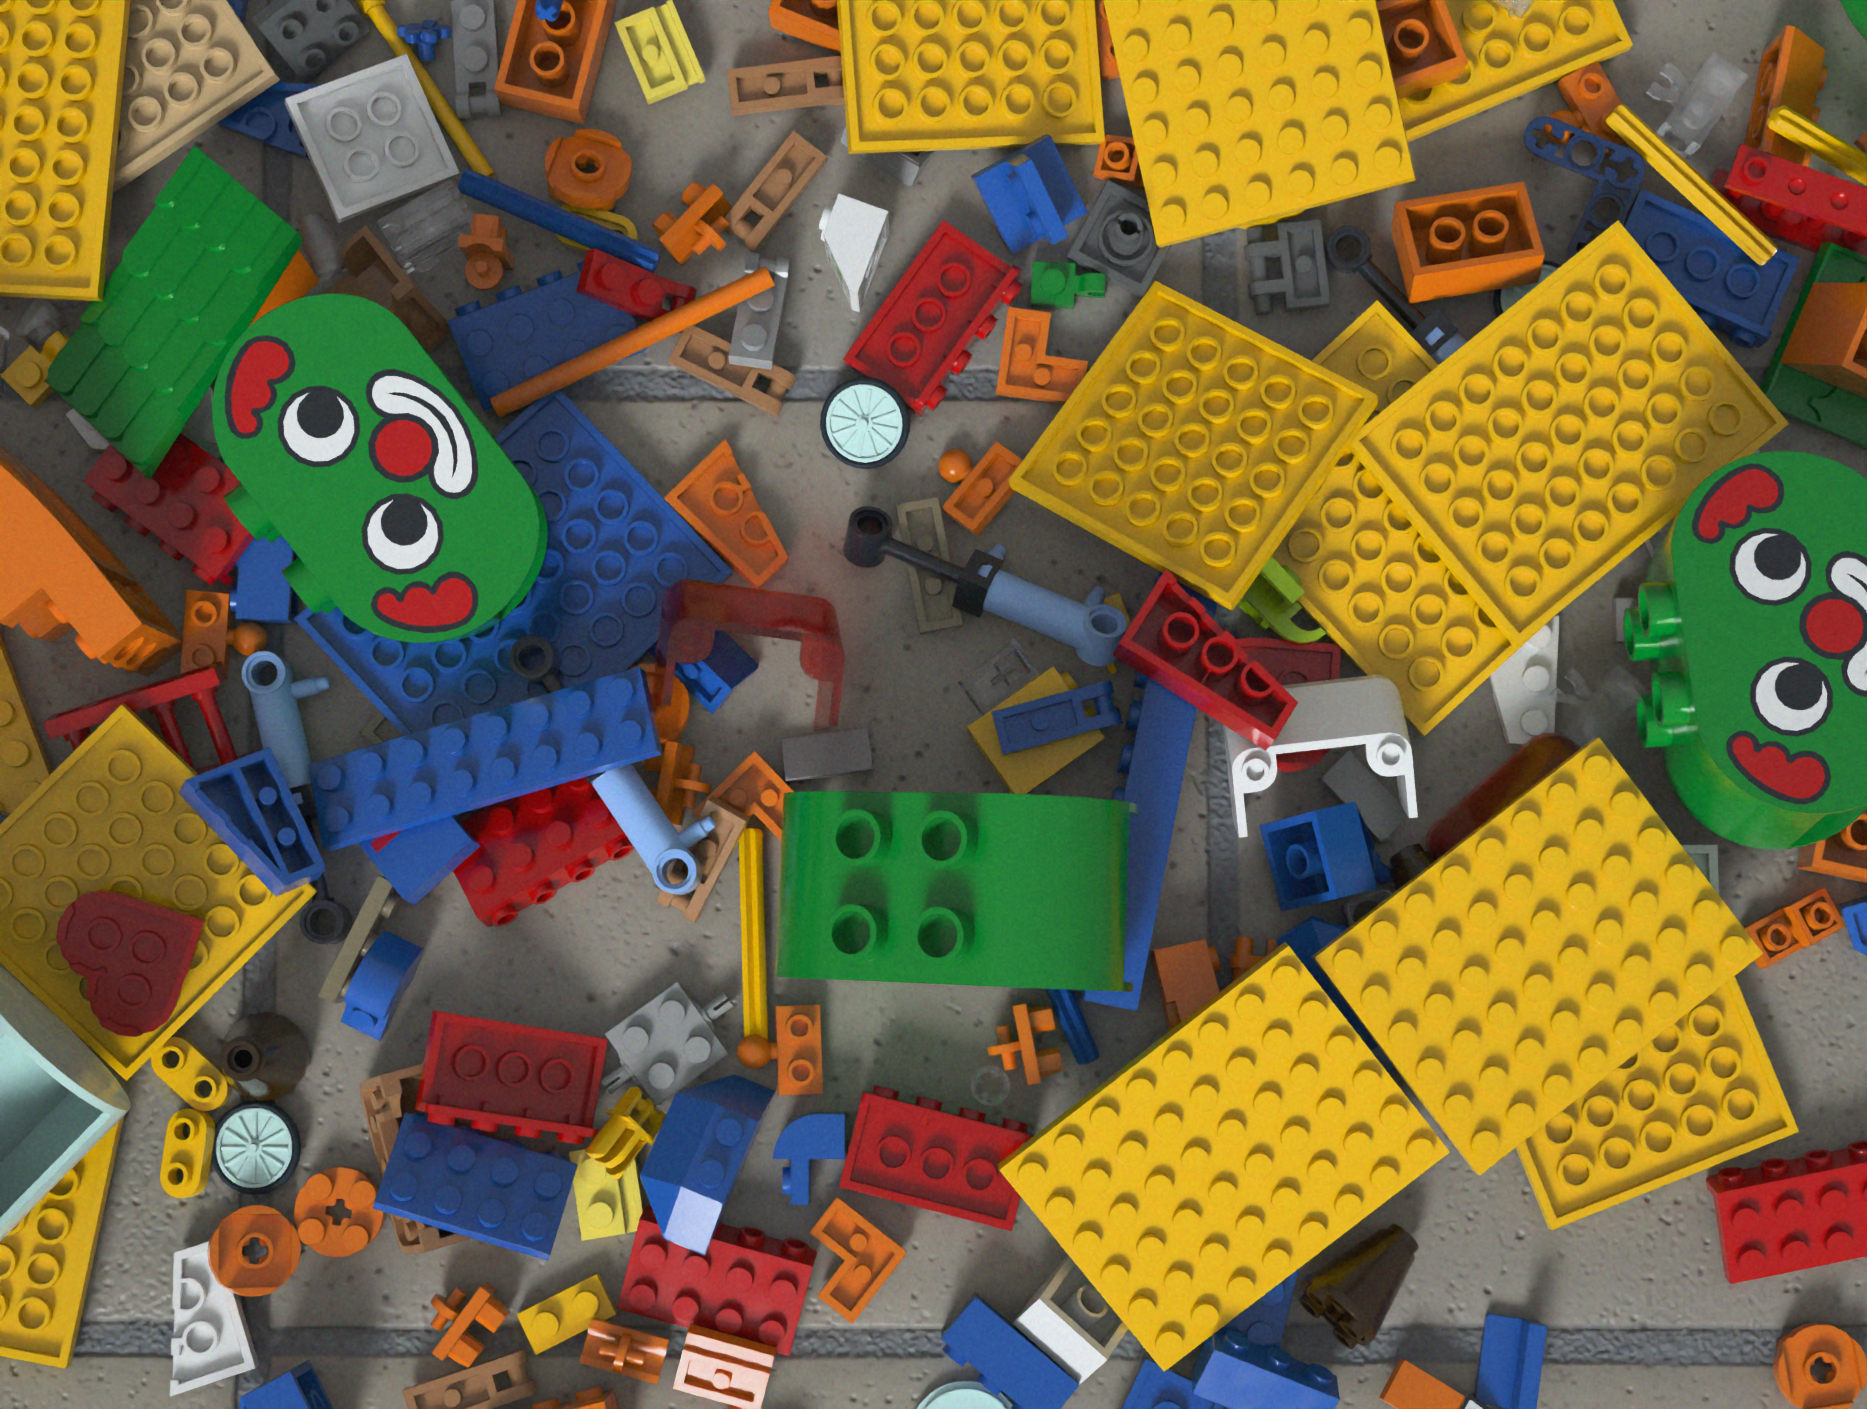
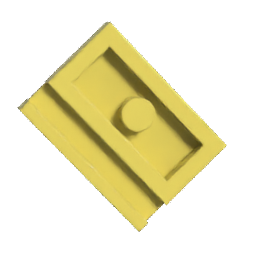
[614,0,706,105]
[569,1148,644,1241]

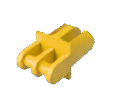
[585,1086,666,1180]

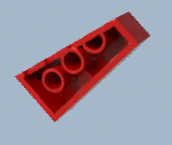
[1112,569,1298,751]

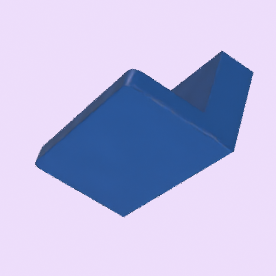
[650,607,759,714]
[1474,1313,1547,1409]

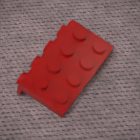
[843,220,1023,417]
[83,432,254,586]
[453,777,634,927]
[415,1010,608,1145]
[839,1085,1035,1231]
[1706,1140,1867,1284]
[617,1205,817,1356]

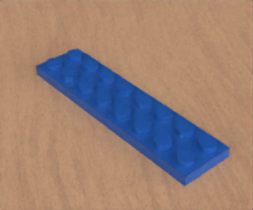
[308,666,663,851]

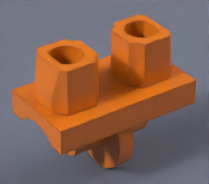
[653,182,732,266]
[458,213,515,291]
[643,741,712,826]
[987,1003,1063,1085]
[430,1282,510,1368]
[579,1317,670,1384]

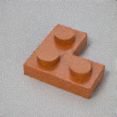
[996,307,1088,404]
[691,750,796,841]
[809,1196,908,1324]

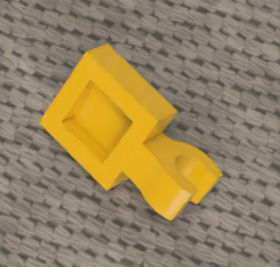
[0,330,70,408]

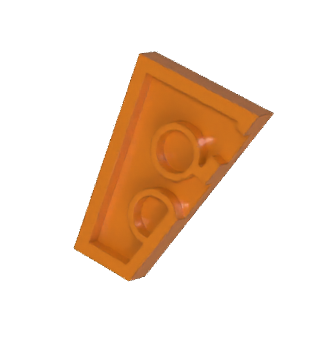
[664,438,789,592]

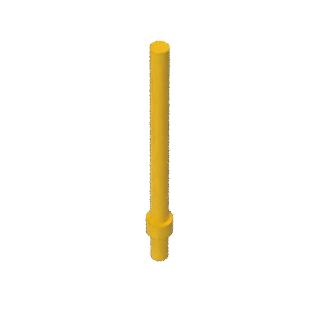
[355,0,495,178]

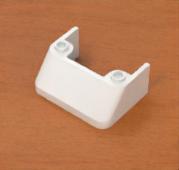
[1223,675,1418,838]

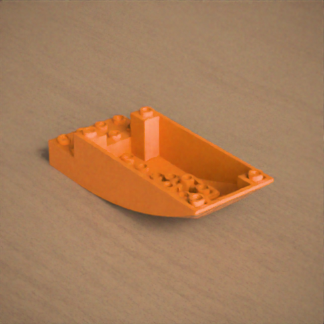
[0,444,183,677]

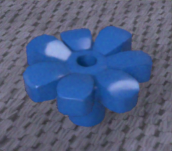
[397,20,452,61]

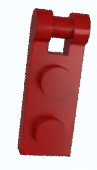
[576,249,697,333]

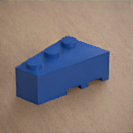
[178,747,327,897]

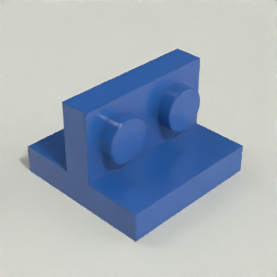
[971,134,1088,254]

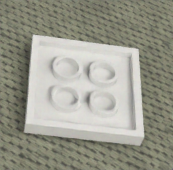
[285,54,460,223]

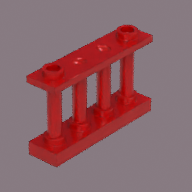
[1700,144,1867,257]
[43,661,254,775]

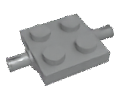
[601,981,734,1106]

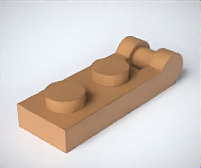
[726,56,845,116]
[724,130,828,252]
[668,325,797,417]
[657,796,751,923]
[402,1349,537,1409]

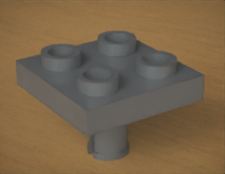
[252,0,371,84]
[1067,180,1172,298]

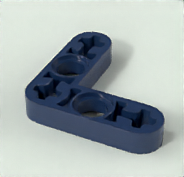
[1523,116,1645,259]

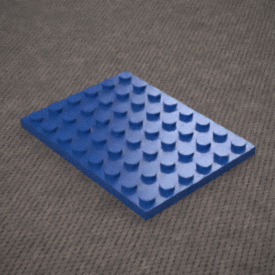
[294,389,733,812]

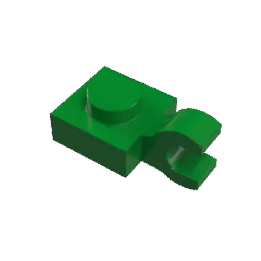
[1031,261,1106,309]

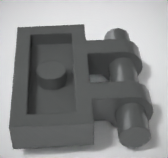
[1244,219,1331,315]

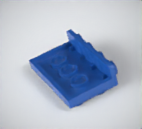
[1623,189,1800,348]
[448,260,646,411]
[373,1112,578,1261]

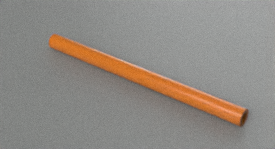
[490,266,775,418]

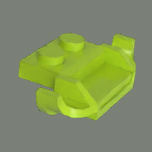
[1237,556,1327,644]

